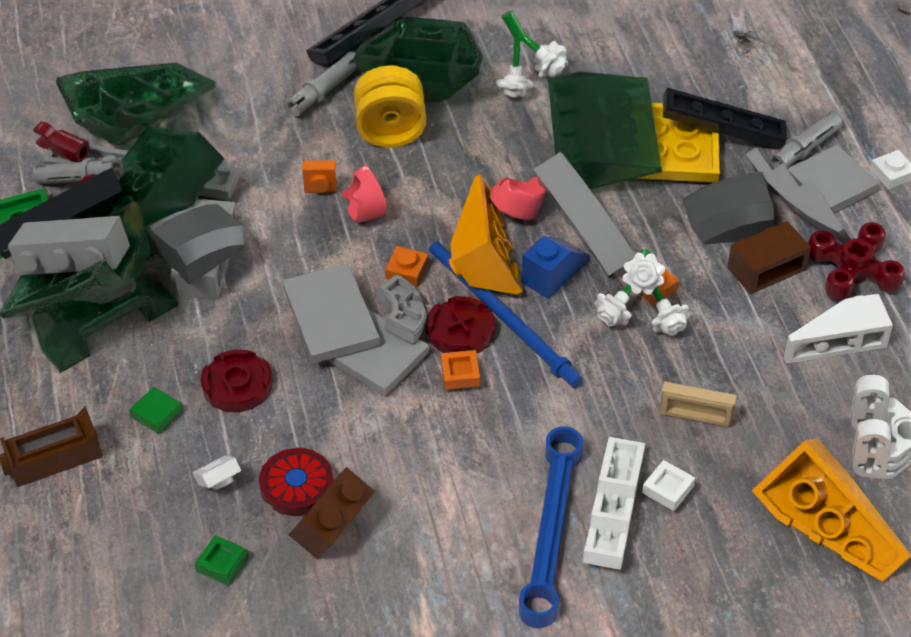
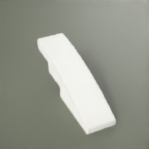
[583,437,645,570]

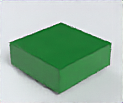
[130,387,182,434]
[194,535,249,586]

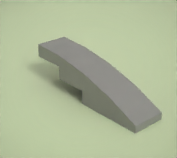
[745,147,851,243]
[533,152,635,277]

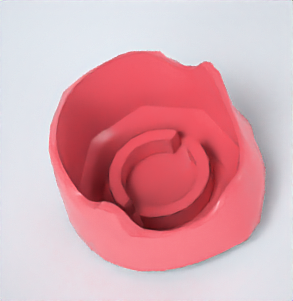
[341,165,387,223]
[490,176,546,221]

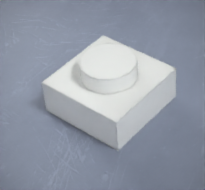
[870,150,911,190]
[192,455,241,490]
[642,460,695,511]

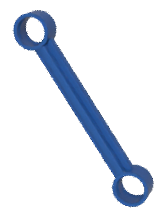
[518,426,583,628]

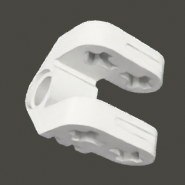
[851,375,911,479]

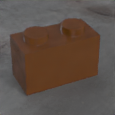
[727,221,811,294]
[288,467,376,560]

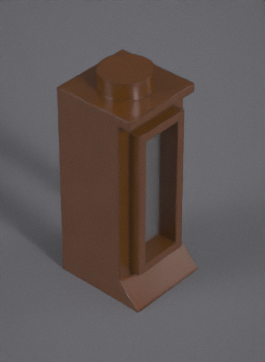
[0,406,102,487]

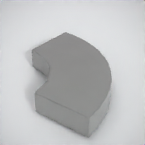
[376,274,426,344]

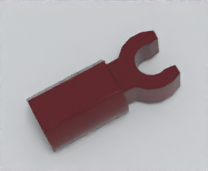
[33,121,90,162]

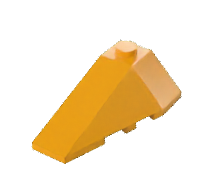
[449,174,523,295]
[752,438,911,582]

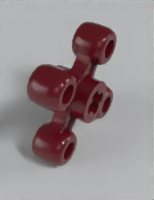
[808,222,905,301]

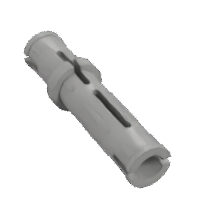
[285,52,362,117]
[768,110,845,169]
[32,158,124,185]

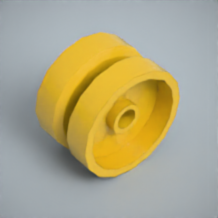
[354,65,426,148]

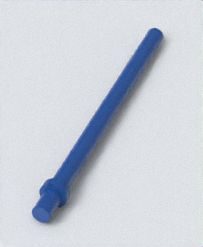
[429,242,583,388]

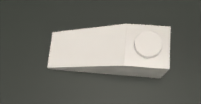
[784,294,893,364]

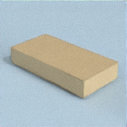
[659,381,737,427]

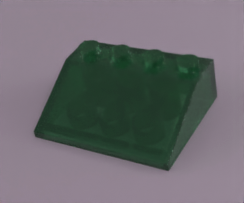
[548,71,662,190]
[87,127,225,262]

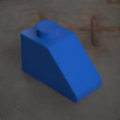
[522,236,590,299]

